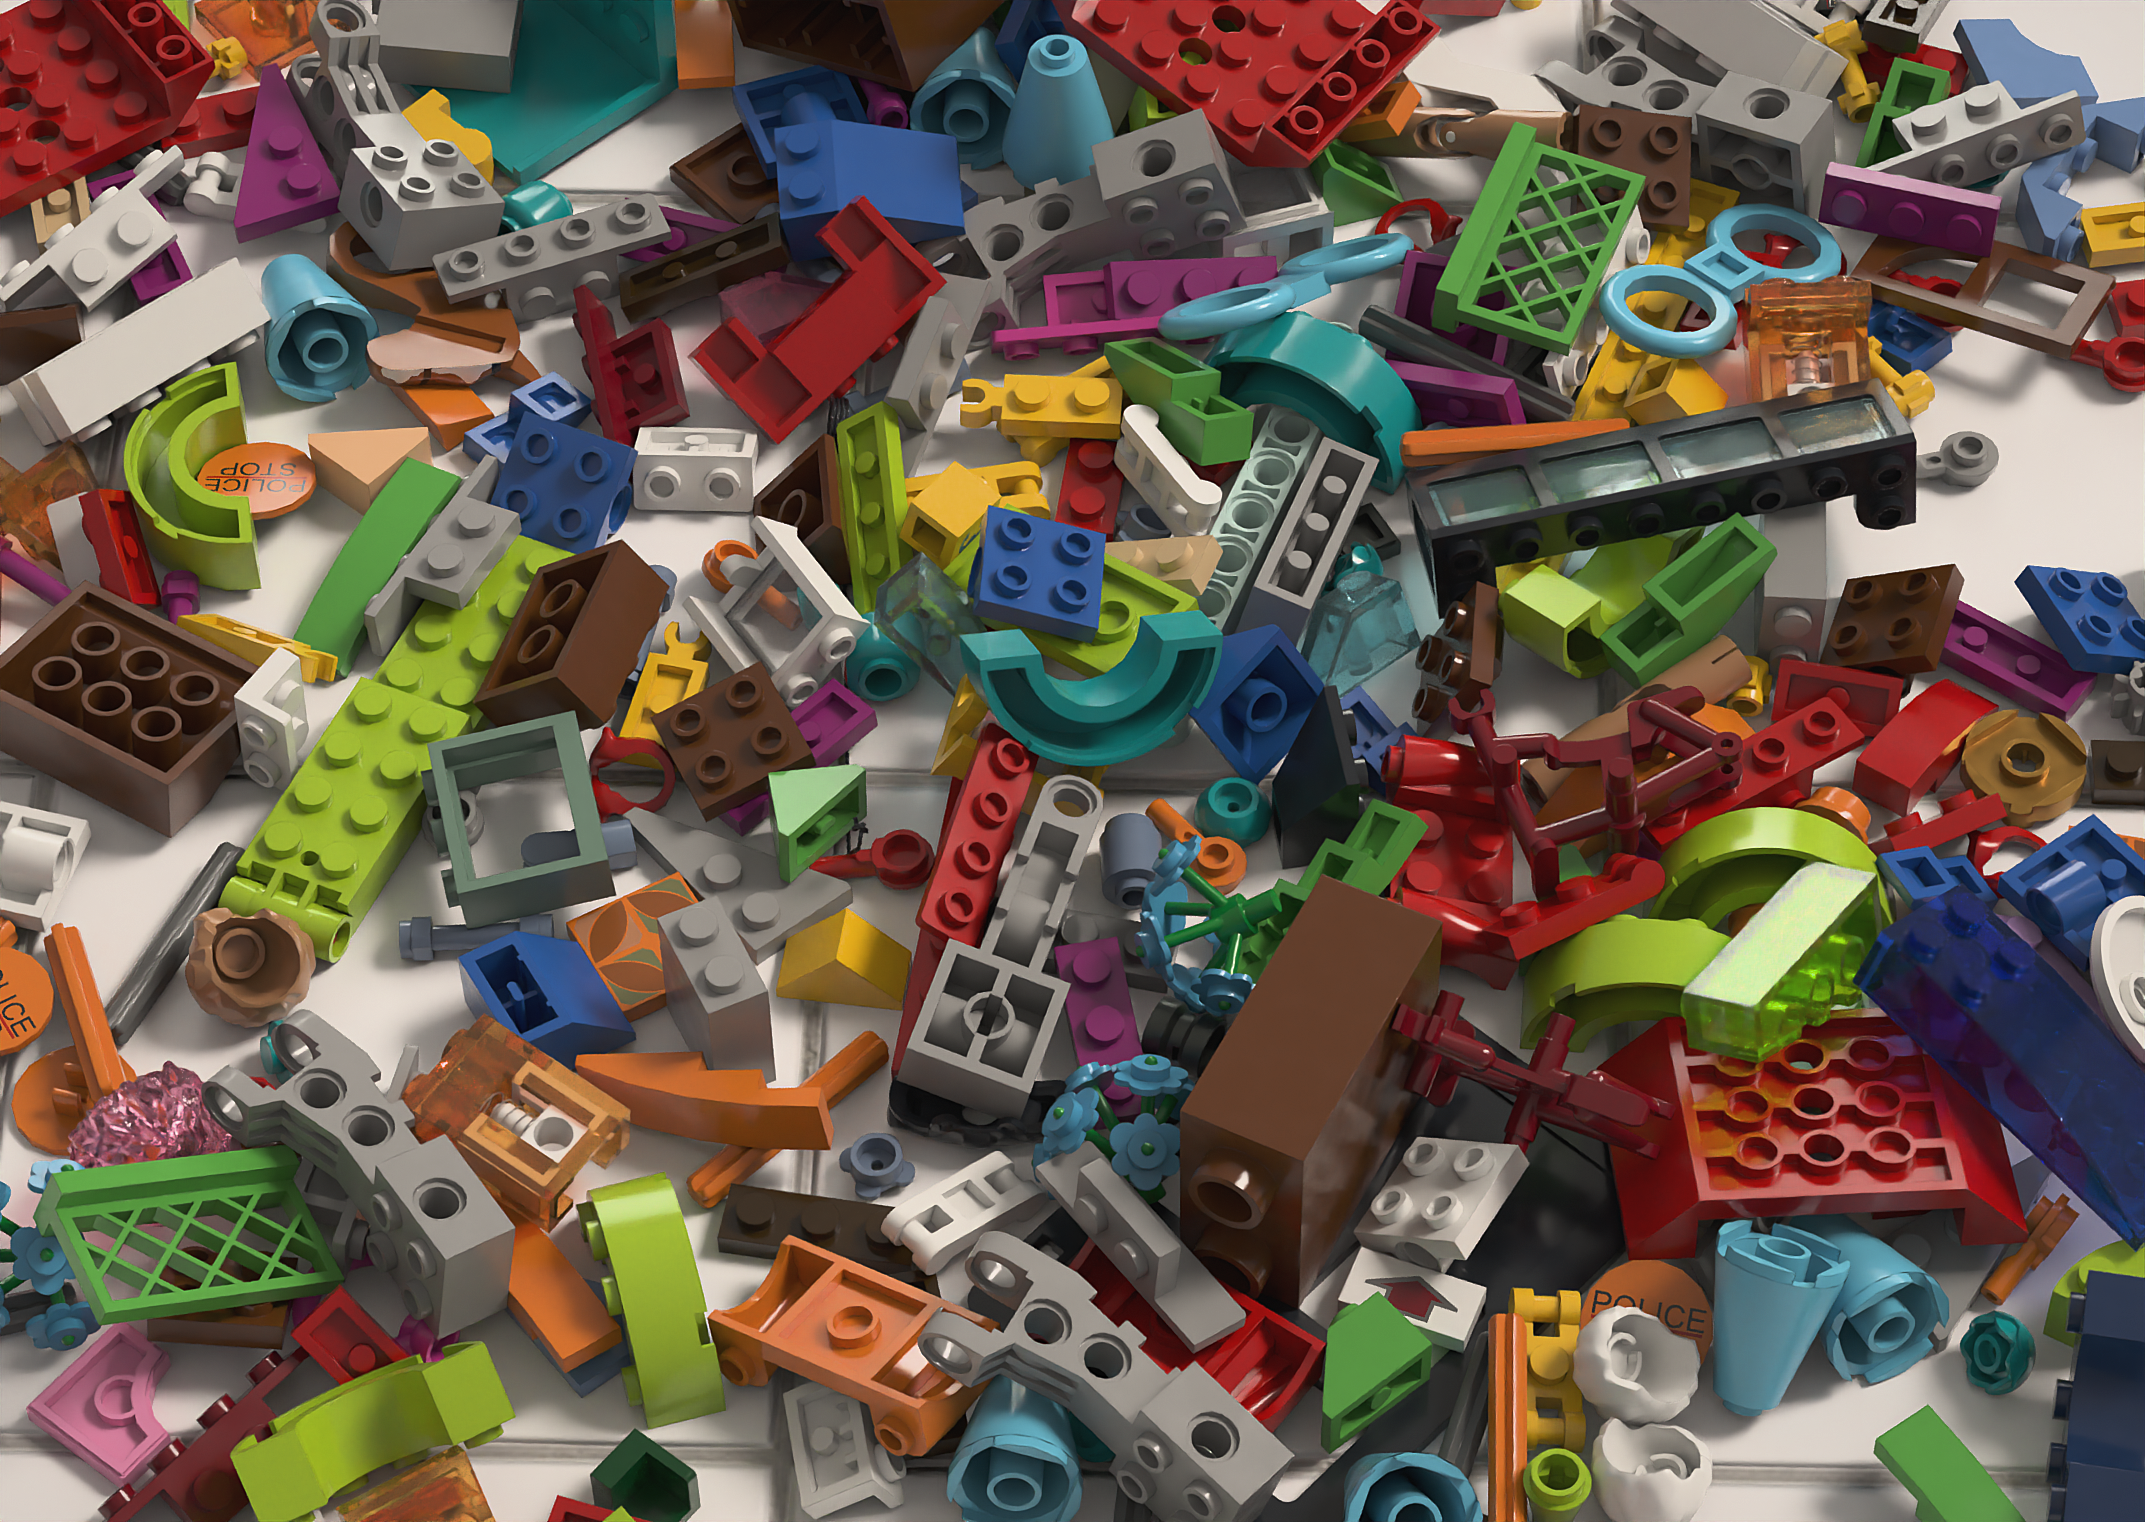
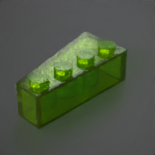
[1680,860,1888,1063]

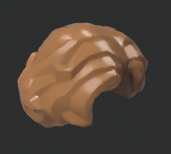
[185,908,316,1028]

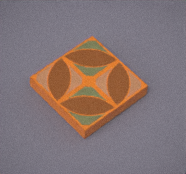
[566,871,698,1023]

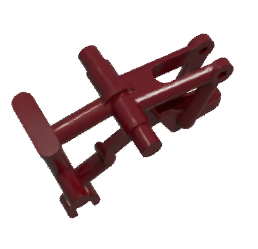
[1448,686,1743,902]
[1390,990,1676,1160]

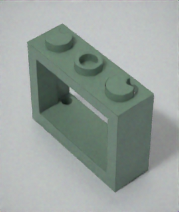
[421,710,617,930]

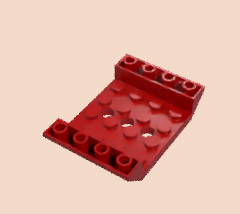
[0,0,216,218]
[1052,0,1442,168]
[1596,1006,2028,1261]

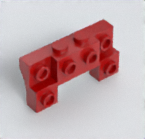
[687,195,947,445]

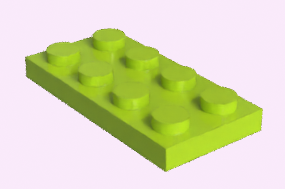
[932,503,1199,679]

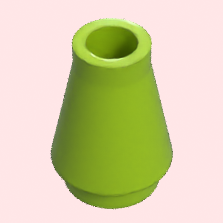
[1523,1448,1592,1522]

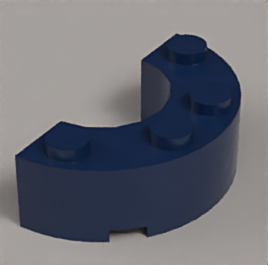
[2045,1270,2145,1522]

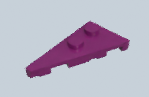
[233,62,341,244]

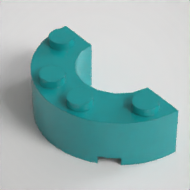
[1203,311,1423,495]
[959,610,1223,767]

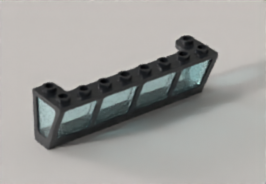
[1405,378,1917,619]

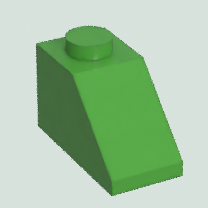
[1321,1291,1432,1454]

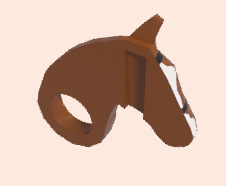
[326,221,542,387]

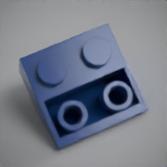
[458,931,636,1079]

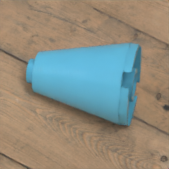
[909,25,1017,170]
[1002,35,1116,191]
[261,254,381,402]
[1788,1213,1949,1383]
[1713,1220,1851,1416]
[946,1374,1084,1522]
[1343,1452,1483,1522]

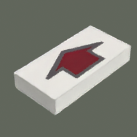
[1338,1247,1486,1353]

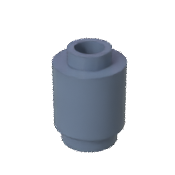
[1099,813,1162,910]

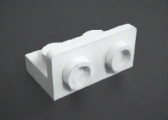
[633,427,759,512]
[234,646,309,792]
[783,1381,906,1519]

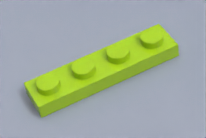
[836,401,919,619]

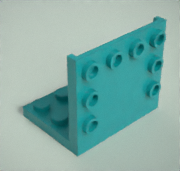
[399,0,679,186]

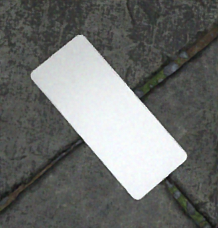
[46,492,101,590]

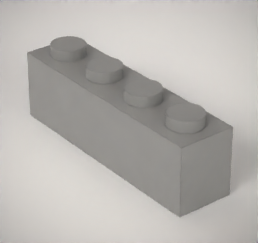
[1235,437,1379,647]

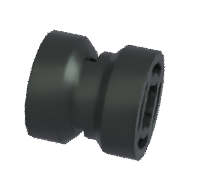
[1141,995,1227,1079]

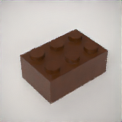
[472,539,670,732]

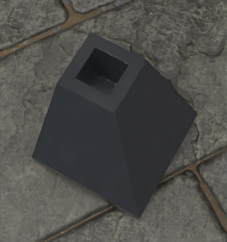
[1271,685,1369,869]

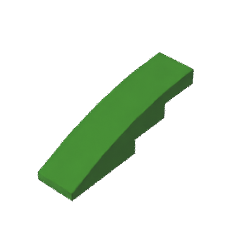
[292,457,462,678]
[1221,798,1429,984]
[1873,1405,2026,1522]

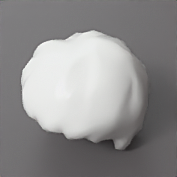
[1573,1305,1701,1426]
[1590,1416,1713,1522]

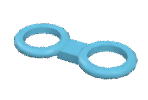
[1599,203,1842,359]
[1157,233,1414,340]

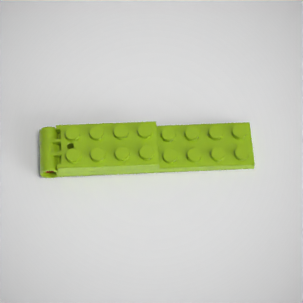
[218,535,577,963]

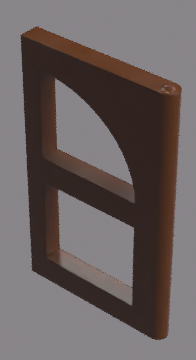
[1847,235,2117,360]

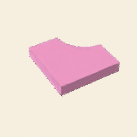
[26,1322,171,1488]

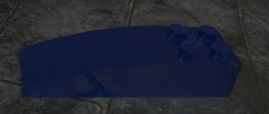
[1852,883,2145,1252]

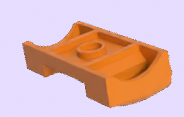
[707,1235,1002,1456]

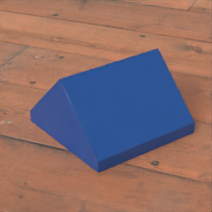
[1188,624,1325,785]

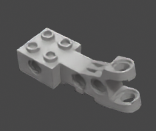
[285,0,505,270]
[1530,15,1836,219]
[914,108,1247,350]
[896,775,1103,1120]
[201,1009,516,1340]
[917,1231,1295,1522]

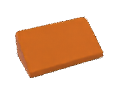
[388,384,495,452]

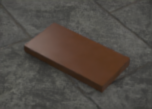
[669,83,911,225]

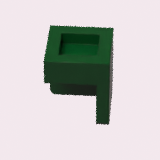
[590,1428,701,1522]

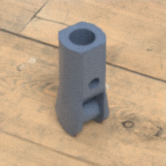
[521,819,638,870]

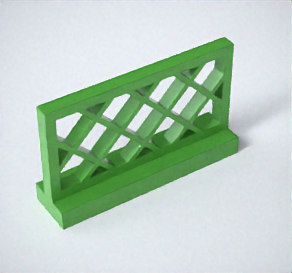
[1432,122,1646,356]
[33,1145,345,1326]

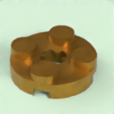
[1959,709,2087,829]

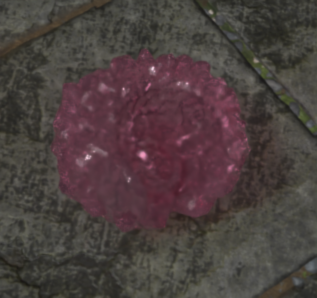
[67,1060,232,1227]

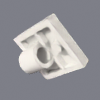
[0,801,91,933]
[1353,1137,1530,1274]

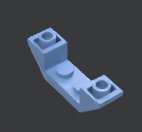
[2015,97,2145,263]

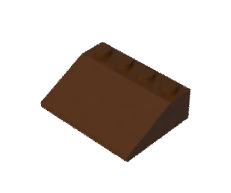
[0,580,260,838]

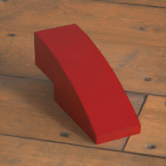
[1852,678,1999,817]

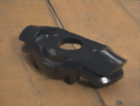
[887,1075,1067,1149]

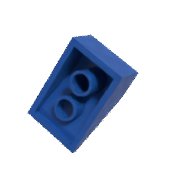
[774,119,966,262]

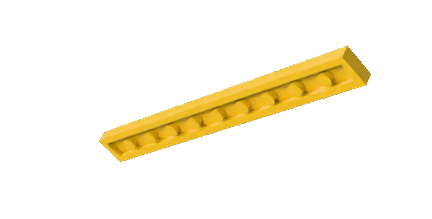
[1496,177,1740,602]

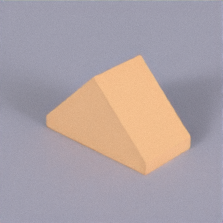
[308,427,434,516]

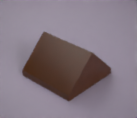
[0,302,85,386]
[753,433,852,593]

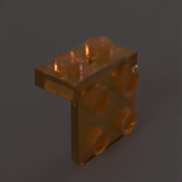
[0,439,101,573]

